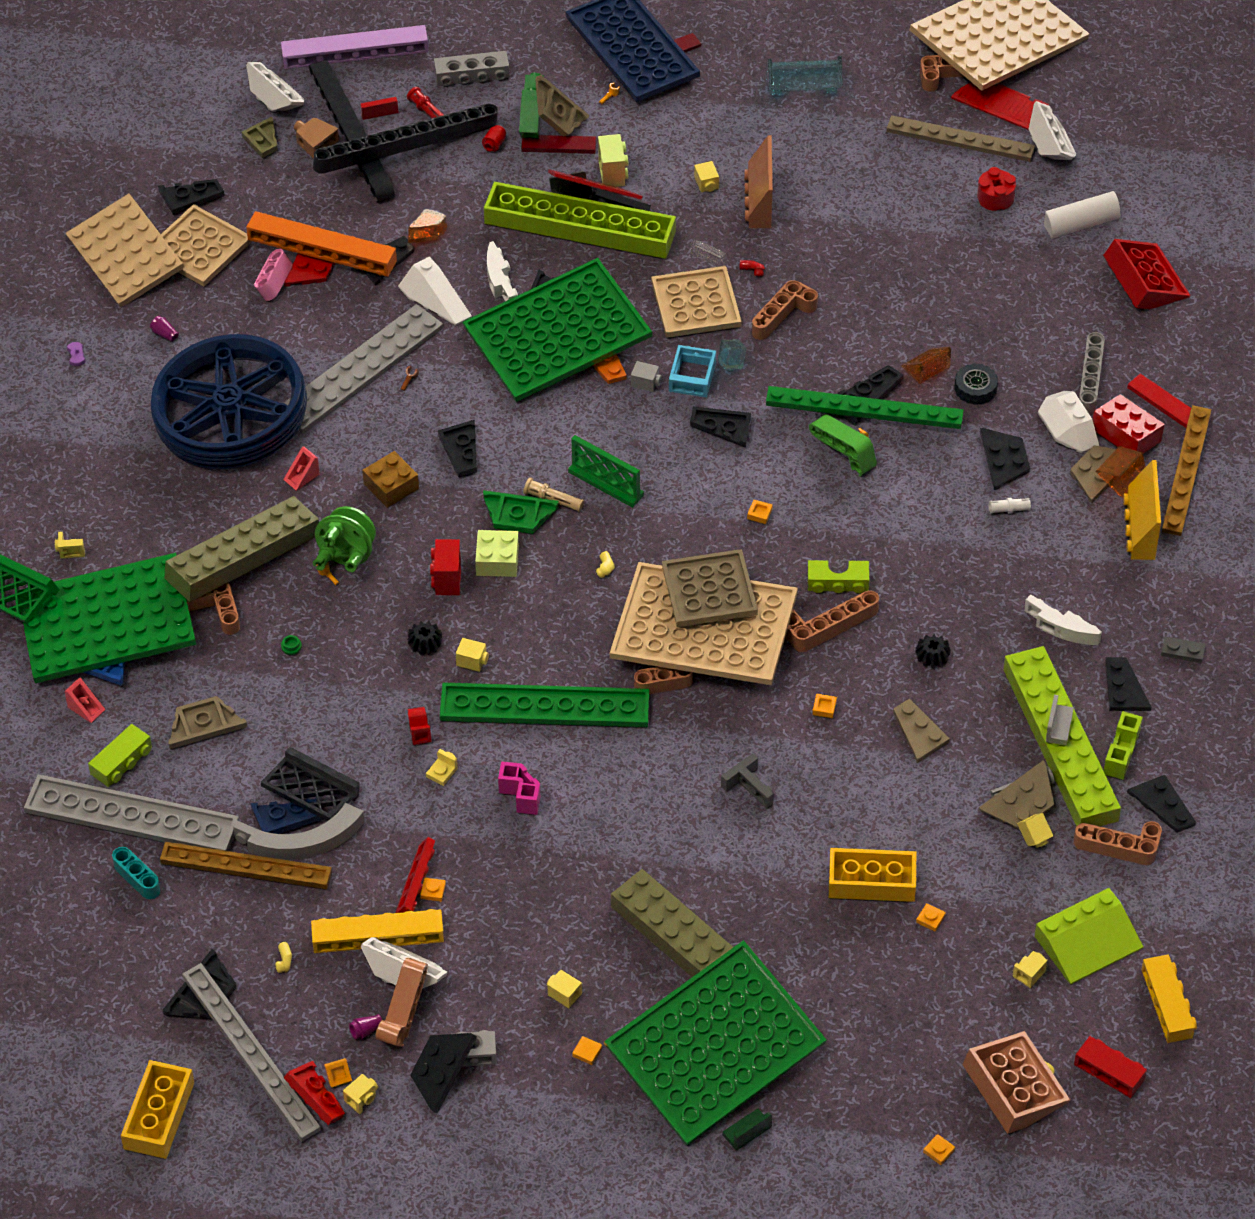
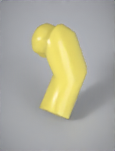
[275,942,292,973]

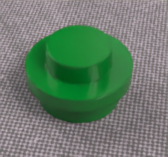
[281,635,302,655]

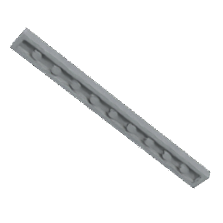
[182,963,320,1142]

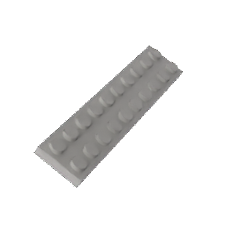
[284,304,443,433]
[24,774,239,851]

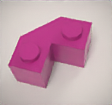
[498,761,541,815]

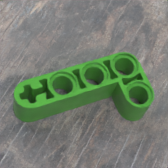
[809,414,877,476]

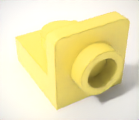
[55,532,85,558]
[426,749,458,786]

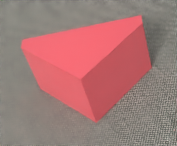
[283,447,320,491]
[65,678,106,723]

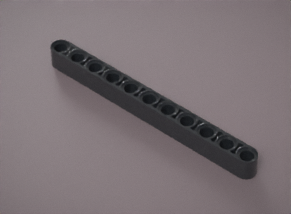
[309,60,395,202]
[313,103,498,174]

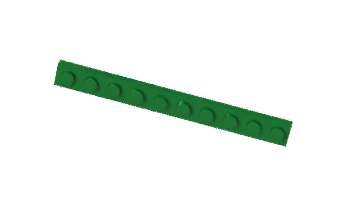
[766,386,964,429]

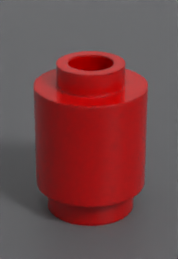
[482,125,506,152]

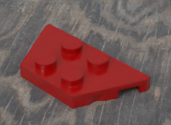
[284,253,335,287]

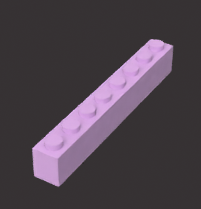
[281,25,428,69]

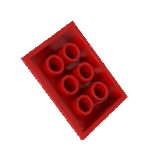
[1103,239,1191,309]

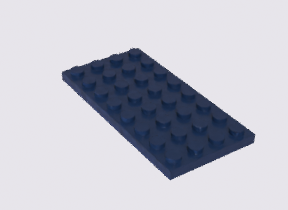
[566,0,700,102]

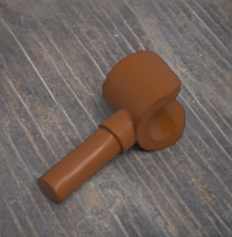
[400,366,419,391]

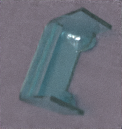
[765,56,843,95]

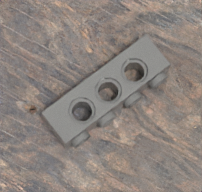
[434,51,510,86]

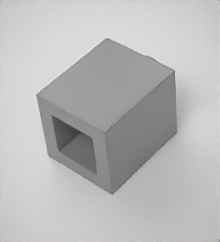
[631,361,662,392]

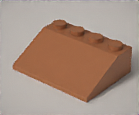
[744,135,773,228]
[963,1031,1070,1134]

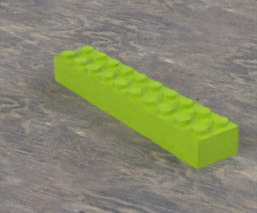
[484,182,676,259]
[1003,646,1121,827]

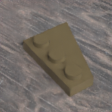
[893,699,950,763]

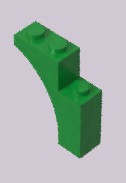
[519,73,544,139]

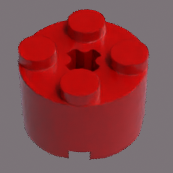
[977,167,1016,211]

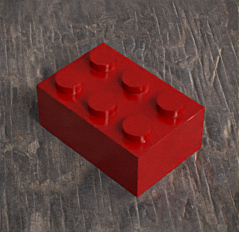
[1093,394,1165,459]

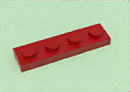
[395,837,435,913]

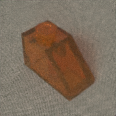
[408,208,447,243]

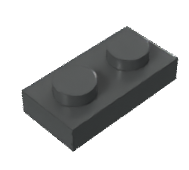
[1161,636,1205,663]

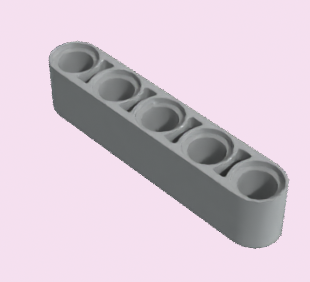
[1079,332,1105,415]

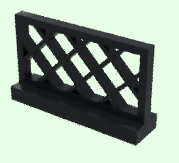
[261,747,360,821]

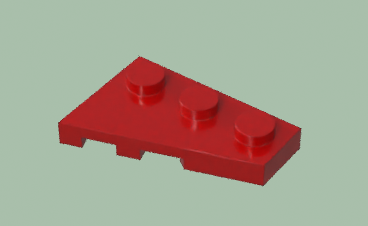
[284,1061,345,1125]

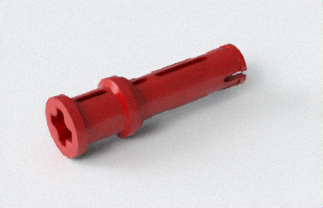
[407,87,443,118]

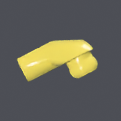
[596,551,615,578]

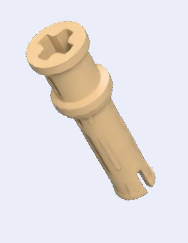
[523,477,584,512]

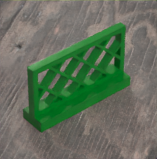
[568,435,644,508]
[0,554,60,624]

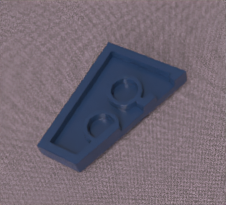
[250,799,323,834]

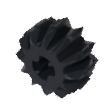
[407,621,442,655]
[915,634,951,669]

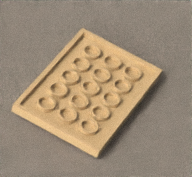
[66,194,185,307]

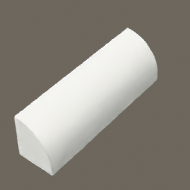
[1044,191,1120,239]

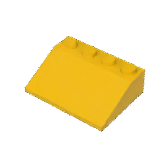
[1123,460,1161,560]

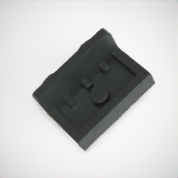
[549,171,592,198]

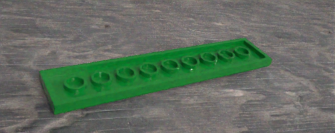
[440,683,650,727]

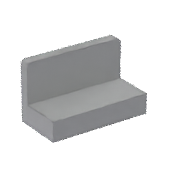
[1046,695,1074,745]

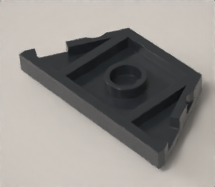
[980,428,1030,490]
[163,949,236,1019]
[410,1033,477,1113]

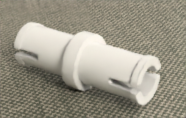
[989,498,1031,514]

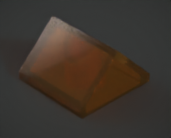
[901,346,951,384]
[1095,446,1146,498]

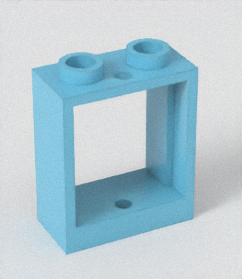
[669,345,716,397]

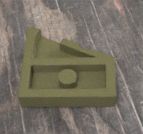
[242,117,278,158]

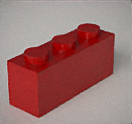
[1074,1036,1147,1098]

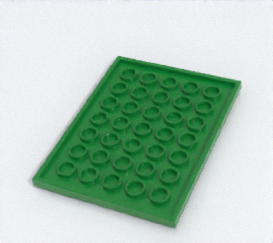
[463,258,653,402]
[19,553,197,684]
[604,940,827,1146]

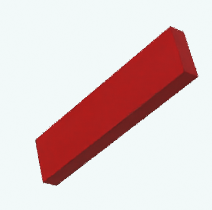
[1127,373,1191,428]

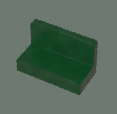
[722,1108,772,1151]

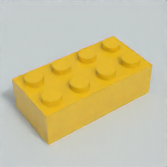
[828,848,916,902]
[121,1060,194,1159]

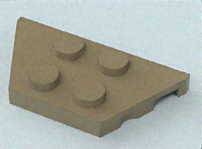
[535,75,589,137]
[1070,445,1135,503]
[168,696,247,749]
[978,760,1054,830]

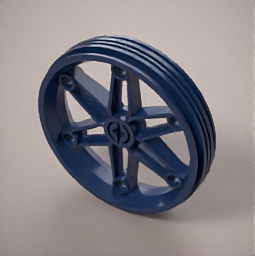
[151,334,307,469]

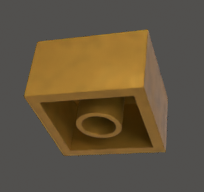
[362,451,419,508]

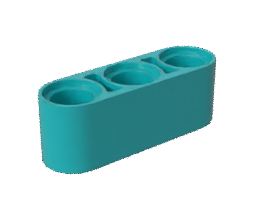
[112,847,160,899]

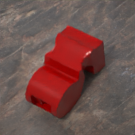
[407,707,432,745]

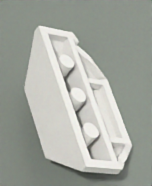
[246,62,304,112]
[1029,101,1076,160]
[1038,391,1099,453]
[361,937,447,989]

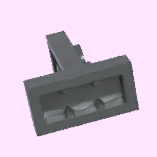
[721,753,774,809]

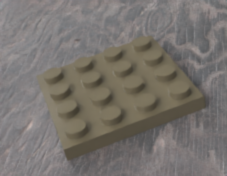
[662,549,758,627]

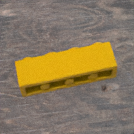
[1141,954,1197,1043]

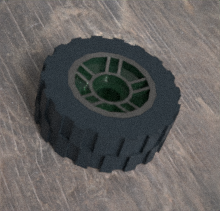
[954,363,998,405]

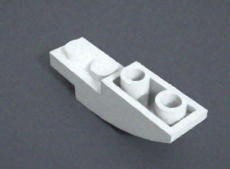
[487,241,518,301]
[1025,595,1102,645]

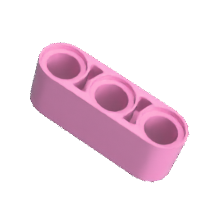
[254,249,293,301]

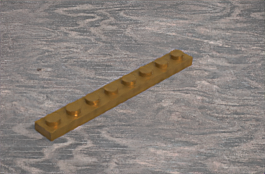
[1162,405,1212,536]
[160,842,332,889]

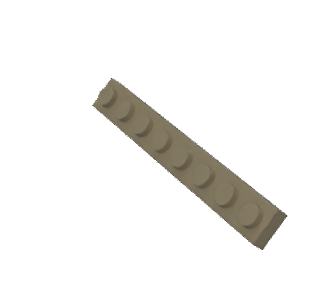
[886,115,1035,162]

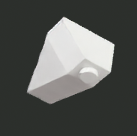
[398,257,472,325]

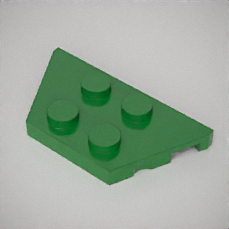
[483,490,559,534]

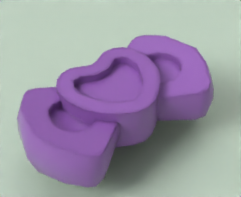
[67,342,86,366]

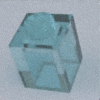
[717,339,747,371]

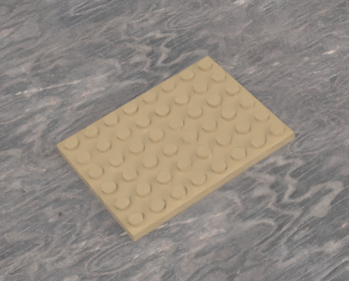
[910,0,1089,90]
[610,562,798,685]

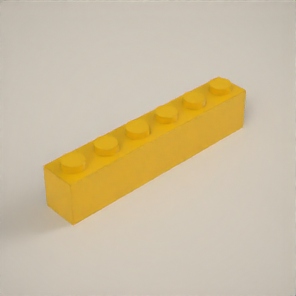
[311,909,444,953]

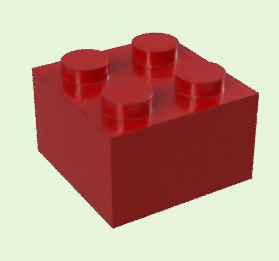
[430,539,461,595]

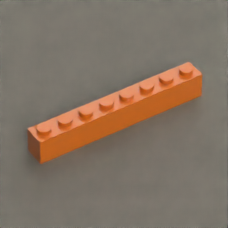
[246,211,397,277]

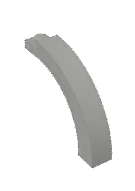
[233,803,365,860]

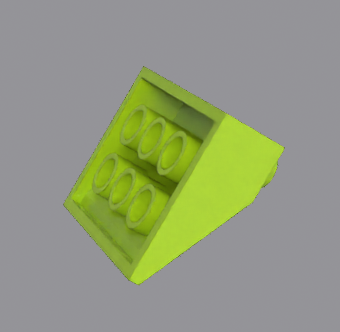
[1035,888,1143,985]

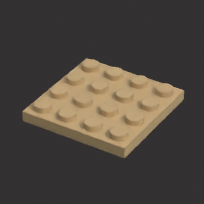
[161,204,252,287]
[651,266,742,338]

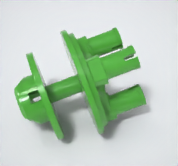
[313,506,376,572]

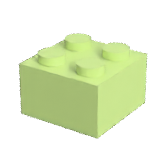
[598,134,628,187]
[475,530,519,577]

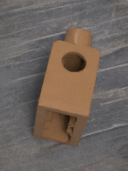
[294,118,339,158]

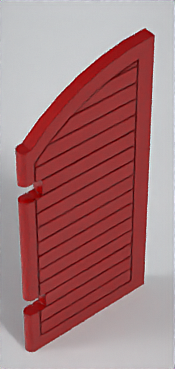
[951,82,1049,130]
[548,169,643,200]

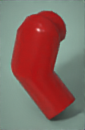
[740,260,765,276]

